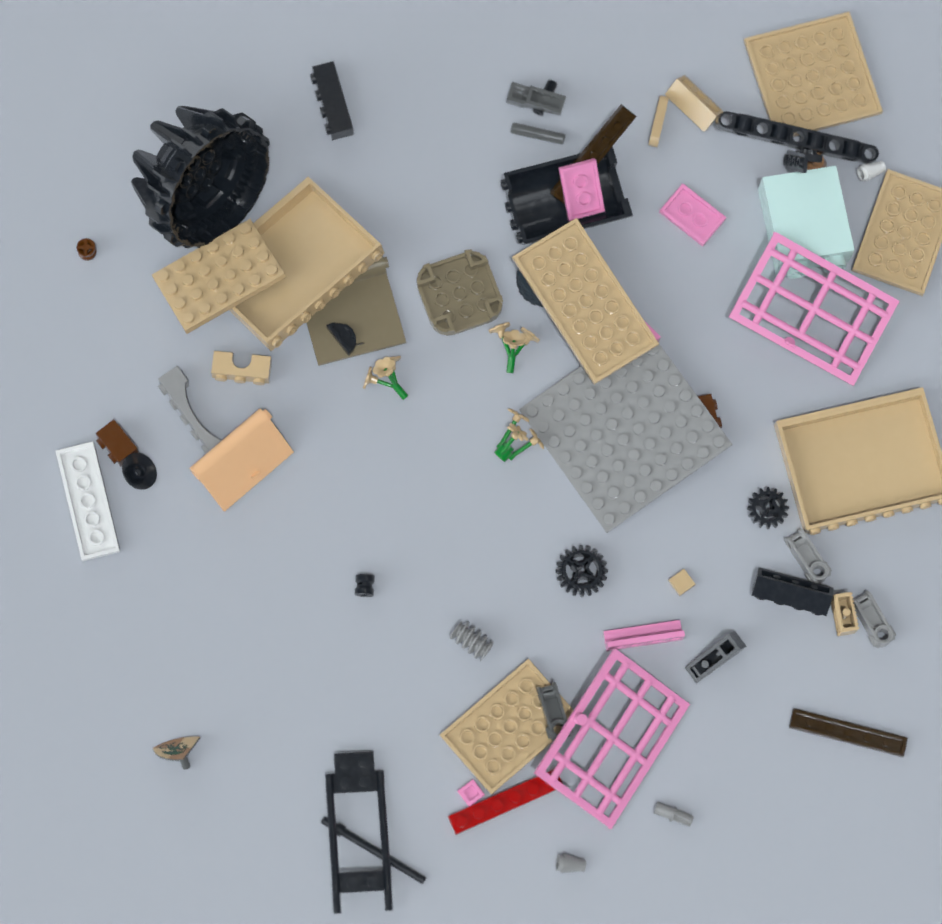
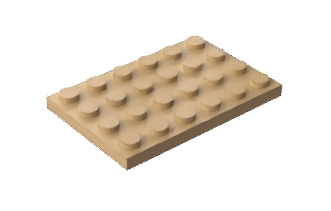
[852,169,942,296]
[152,219,286,334]
[440,659,574,795]

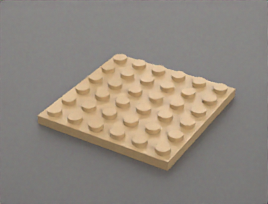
[744,12,883,137]

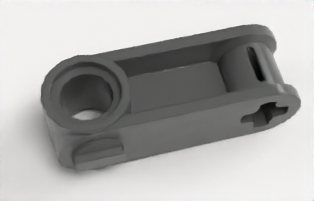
[536,682,573,741]

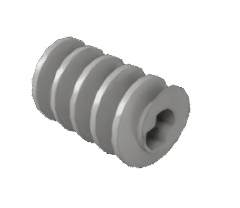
[450,621,494,661]

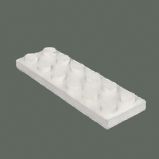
[56,441,120,562]

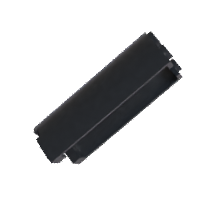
[500,146,633,245]

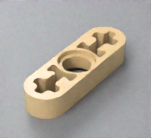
[648,95,669,147]

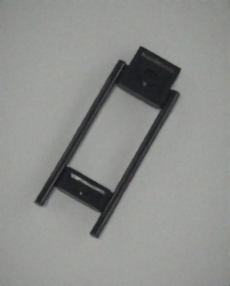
[325,752,393,914]

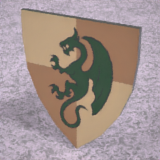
[152,737,200,770]

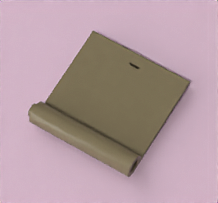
[307,256,406,366]

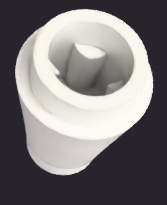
[857,161,886,182]

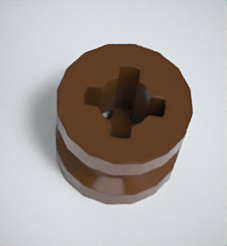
[76,238,97,261]

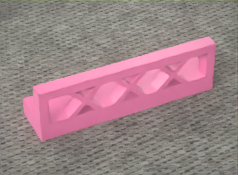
[603,620,685,652]

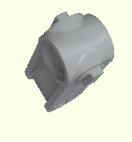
[784,529,832,584]
[852,590,896,648]

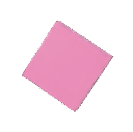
[457,779,485,807]

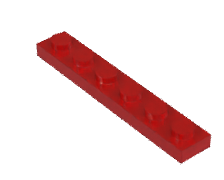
[448,769,563,835]

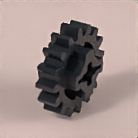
[747,487,789,529]

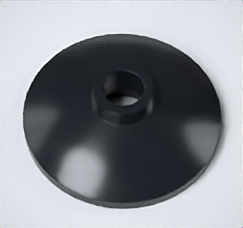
[122,453,157,490]

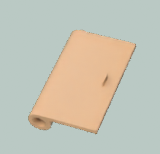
[189,408,294,512]

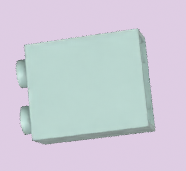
[758,166,855,279]

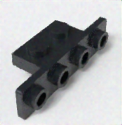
[783,148,823,173]

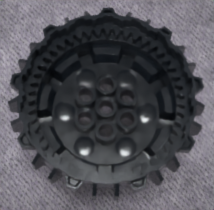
[131,106,270,249]

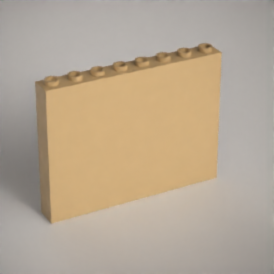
[229,177,385,351]
[774,387,942,535]

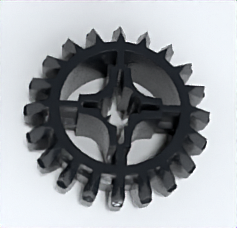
[555,545,608,597]

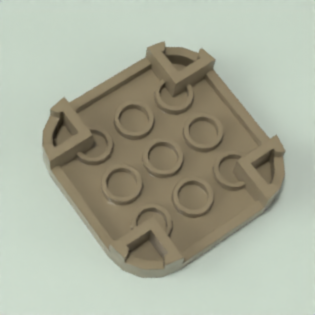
[417,249,503,336]

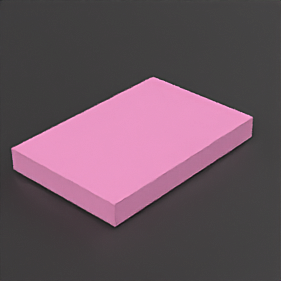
[558,158,605,221]
[659,184,727,246]

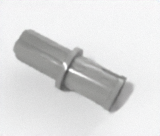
[653,802,693,827]

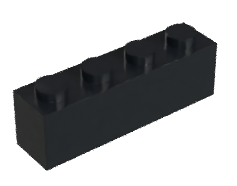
[310,61,354,141]
[751,567,834,616]

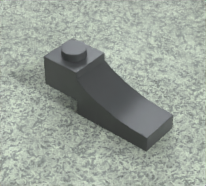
[506,82,566,115]

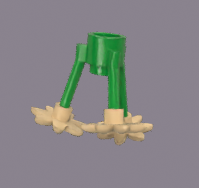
[494,408,544,462]

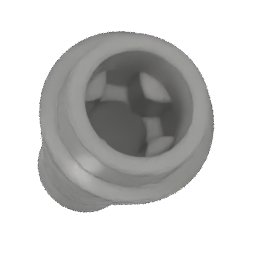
[556,853,586,873]

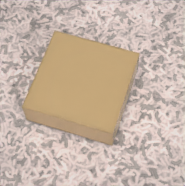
[668,569,695,596]

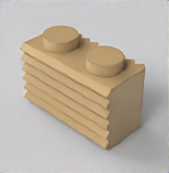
[831,592,860,636]

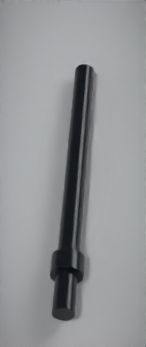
[321,816,426,885]

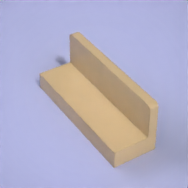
[665,75,723,131]

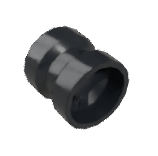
[354,574,375,597]

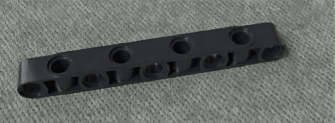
[715,111,879,164]

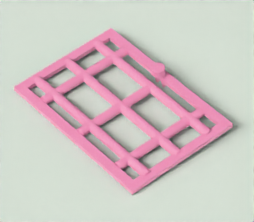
[729,232,899,386]
[534,648,690,829]

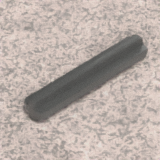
[511,123,565,145]

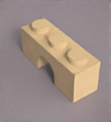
[211,351,272,385]

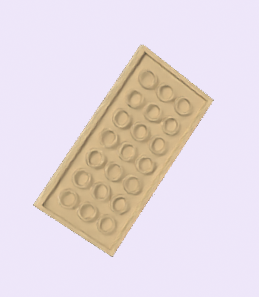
[512,218,659,385]

